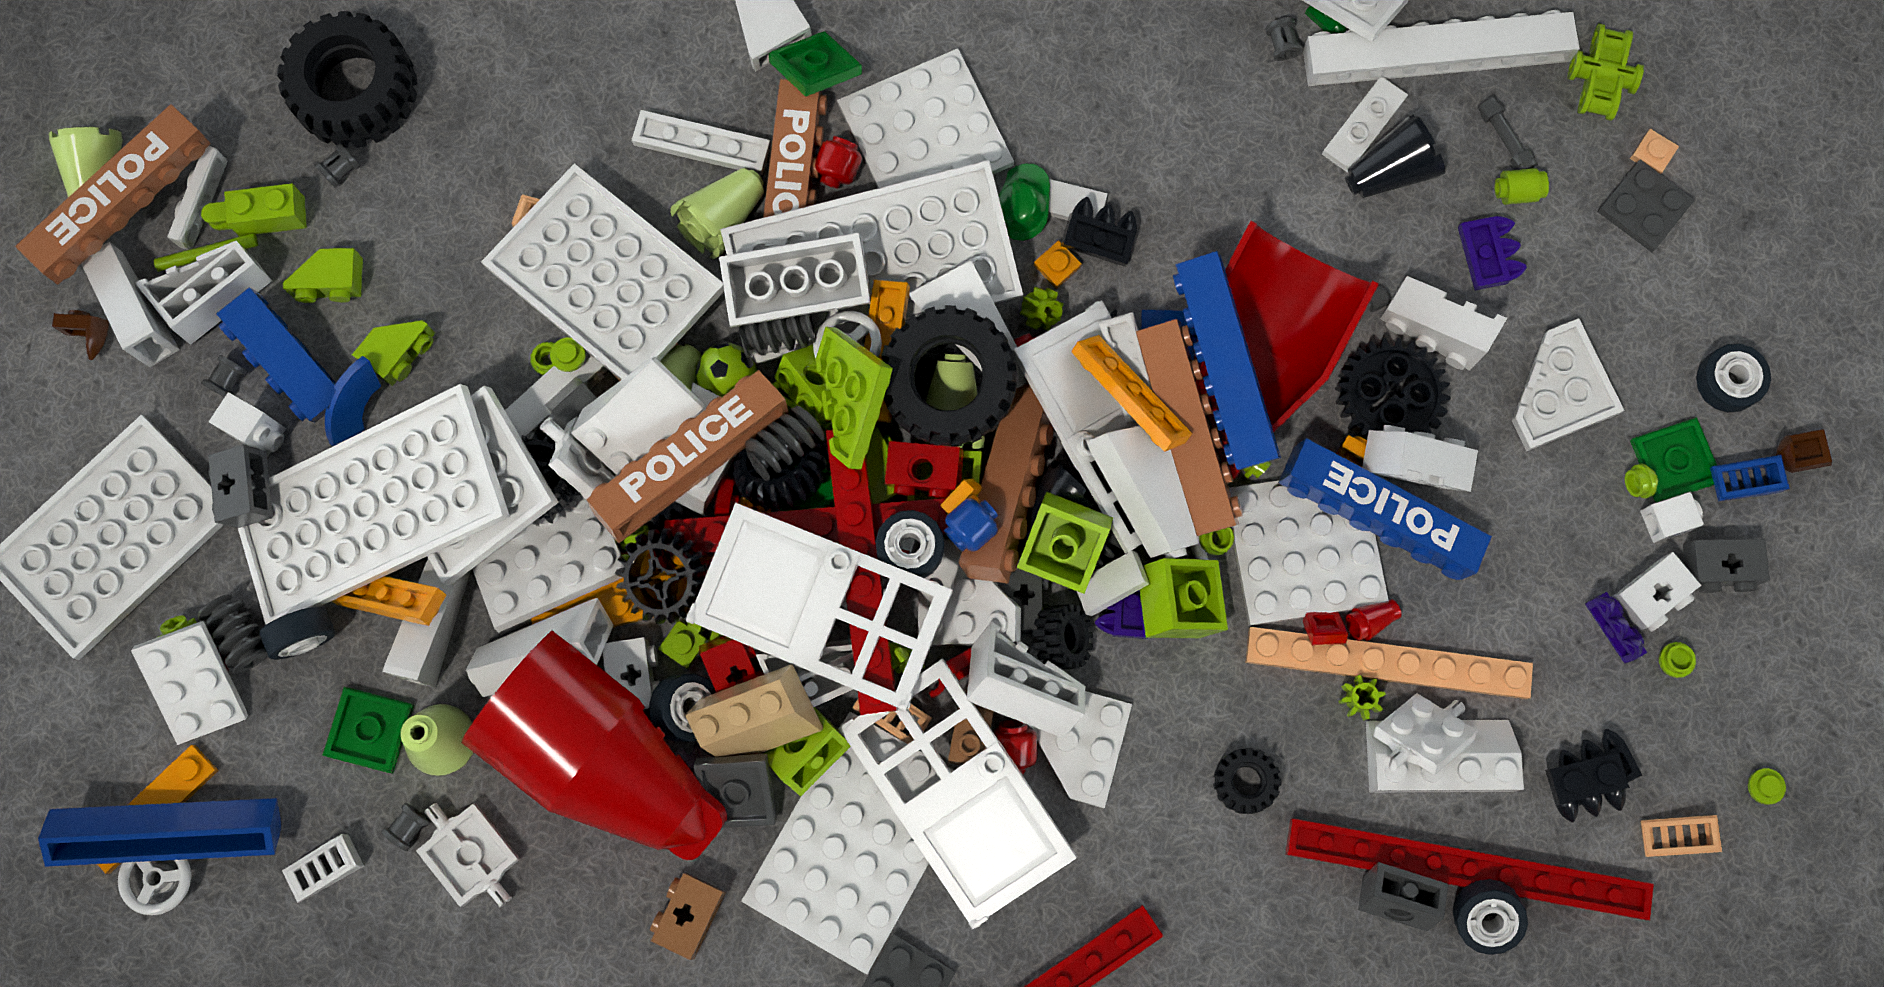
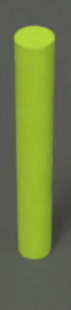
[154,233,258,272]

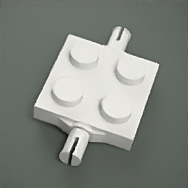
[540,416,617,499]
[1374,693,1477,775]
[416,803,520,908]

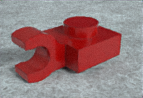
[715,474,740,517]
[929,648,971,698]

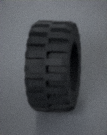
[277,11,418,148]
[881,305,1017,447]

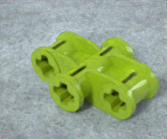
[1567,23,1644,121]

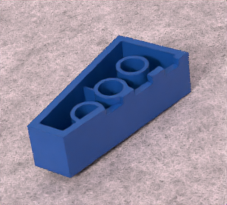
[216,287,336,423]

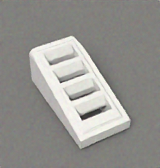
[282,834,364,903]

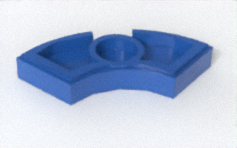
[325,356,381,446]

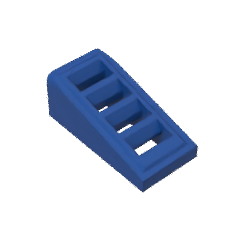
[1710,455,1790,502]

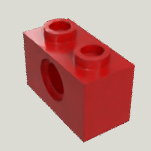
[884,441,964,499]

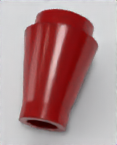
[1346,599,1402,641]

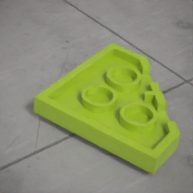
[816,327,893,469]

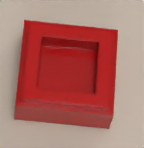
[1303,612,1348,645]

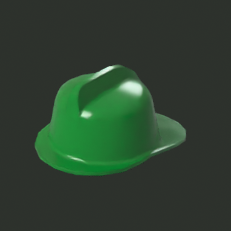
[998,163,1050,241]

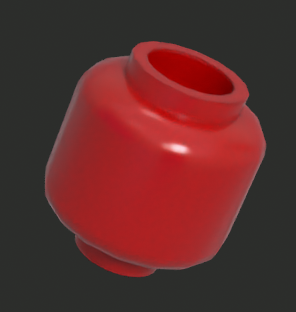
[815,136,862,189]
[993,719,1038,774]

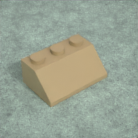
[685,664,823,757]

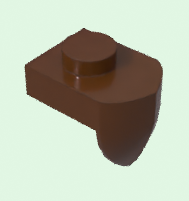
[52,310,109,360]
[1776,429,1832,473]

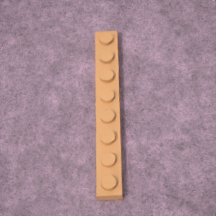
[1245,627,1533,699]

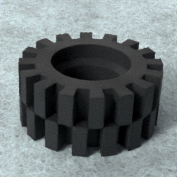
[1033,604,1093,670]
[1213,748,1281,814]

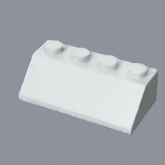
[719,233,871,327]
[1366,720,1524,793]

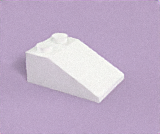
[571,356,705,476]

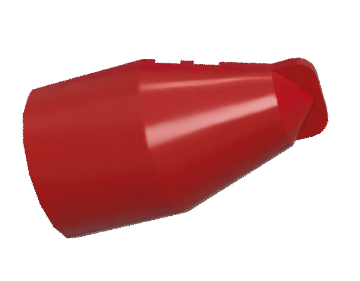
[1194,221,1379,480]
[461,630,727,860]

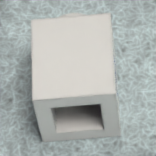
[1640,492,1704,543]

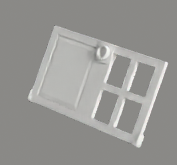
[1013,300,1142,554]
[686,503,953,712]
[838,659,1078,929]

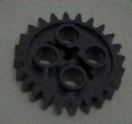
[1335,338,1451,438]

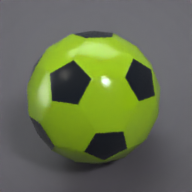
[695,342,757,397]

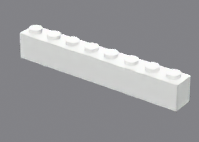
[1303,10,1580,86]

